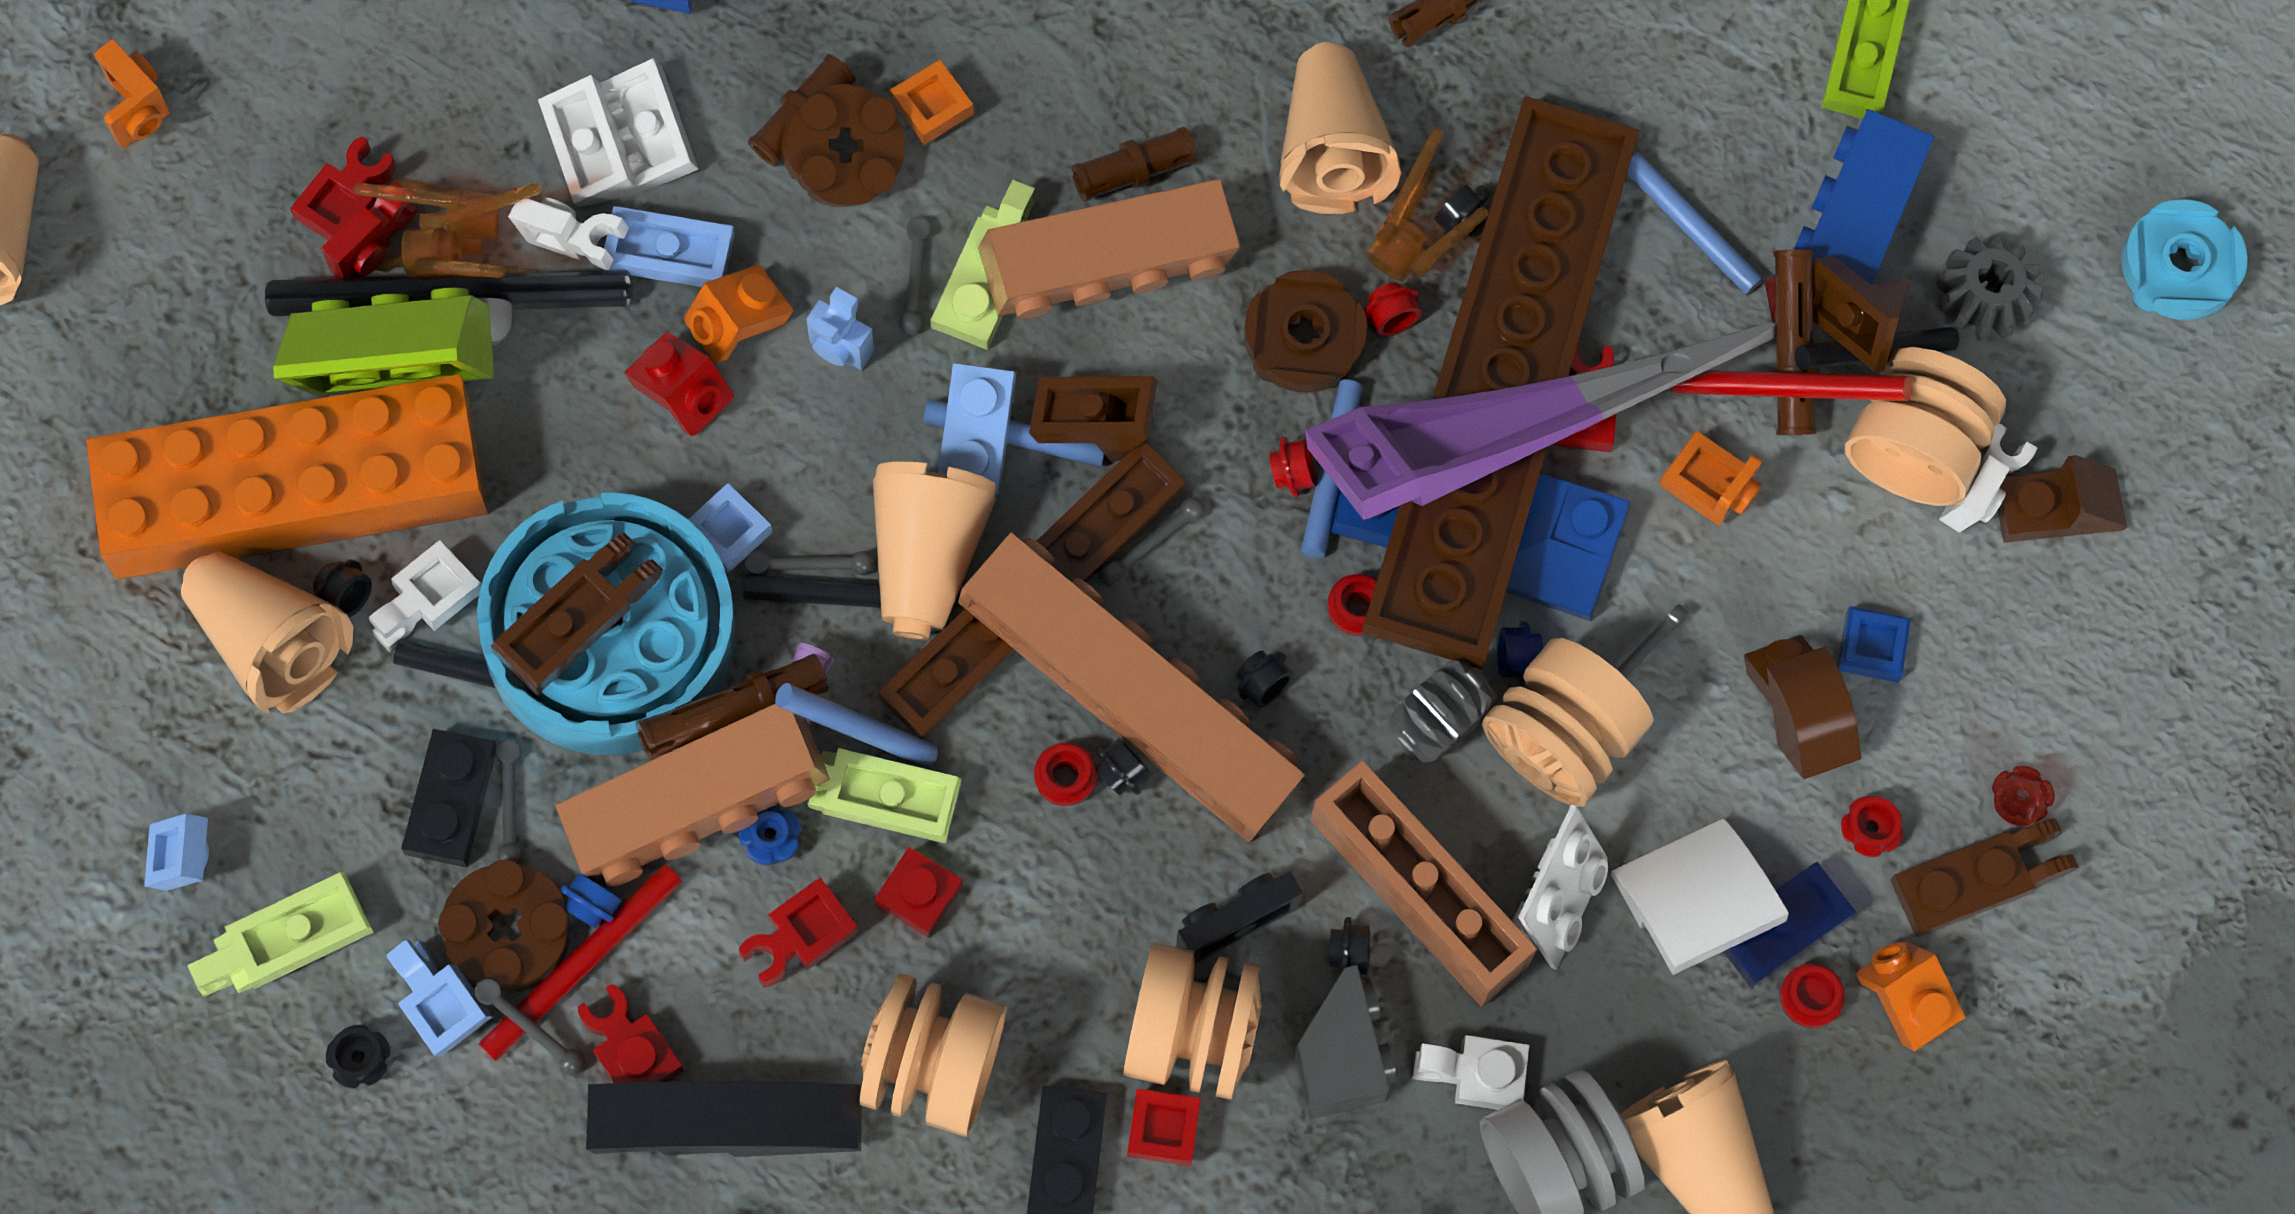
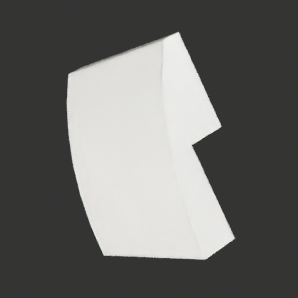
[538,58,699,208]
[1611,818,1789,975]

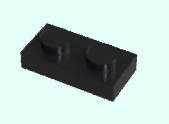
[401,729,497,868]
[1176,871,1303,964]
[1027,1086,1107,1214]

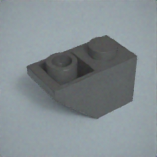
[1294,965,1396,1120]

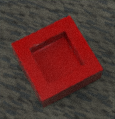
[874,847,963,938]
[1127,1089,1201,1166]

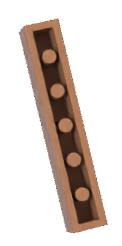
[958,532,1305,843]

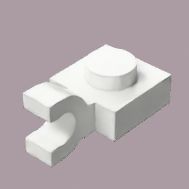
[508,196,629,271]
[1939,423,2037,533]
[369,540,481,652]
[1411,1035,1529,1110]

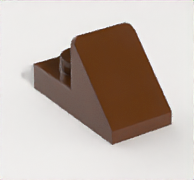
[1813,256,1910,372]
[1029,376,1158,461]
[1998,455,2127,543]

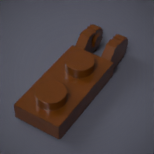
[491,533,663,696]
[1890,818,2078,937]

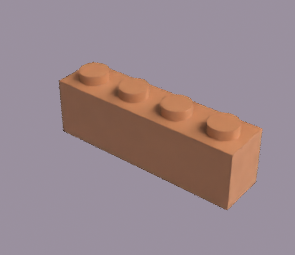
[978,179,1240,319]
[555,704,831,886]
[1310,760,1537,1008]

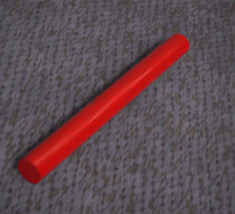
[1672,370,1912,401]
[478,864,682,1062]

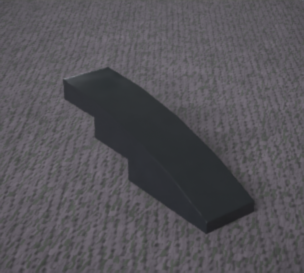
[586,1081,862,1157]

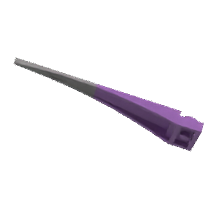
[1305,322,1776,520]

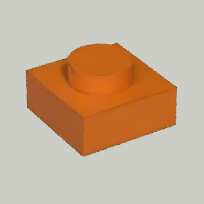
[890,59,974,145]

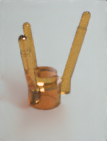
[1364,128,1489,282]
[353,179,499,271]
[402,183,541,278]

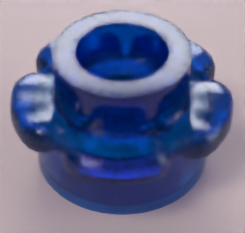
[1497,621,1543,683]

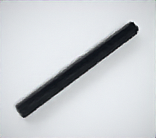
[265,270,633,316]

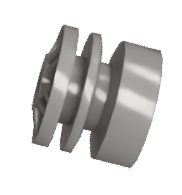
[1479,1068,1645,1214]

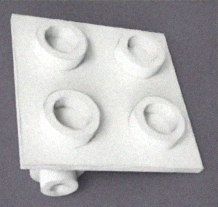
[1512,805,1608,970]

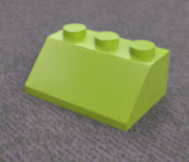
[273,288,494,396]

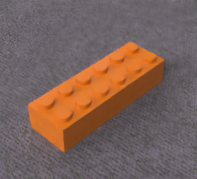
[86,374,489,580]

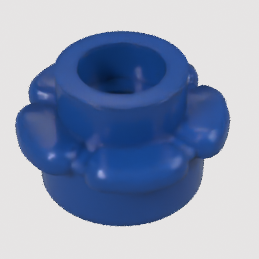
[739,804,802,865]
[561,872,622,929]

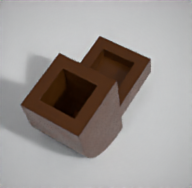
[1744,635,1862,780]

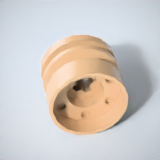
[1845,347,2006,506]
[1482,638,1654,807]
[1123,942,1262,1100]
[860,973,1007,1137]

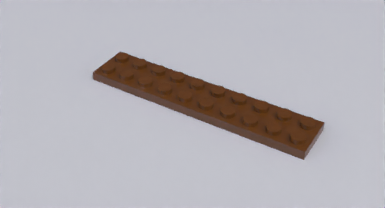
[1361,96,1640,669]

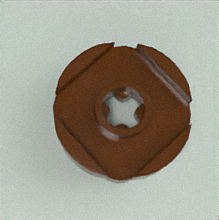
[781,84,905,207]
[1244,270,1367,393]
[438,859,570,991]

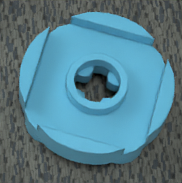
[2121,199,2248,320]

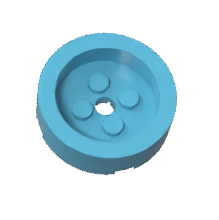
[477,492,735,755]

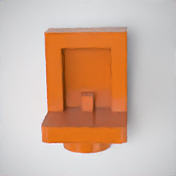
[93,38,170,148]
[684,264,794,364]
[1659,430,1763,527]
[1856,941,1966,1052]

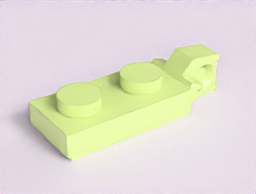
[931,180,1035,350]
[808,748,962,844]
[187,872,374,997]

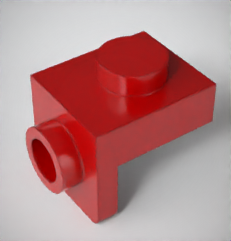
[624,331,734,436]

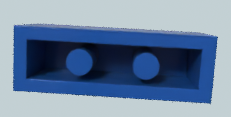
[1793,109,1935,285]

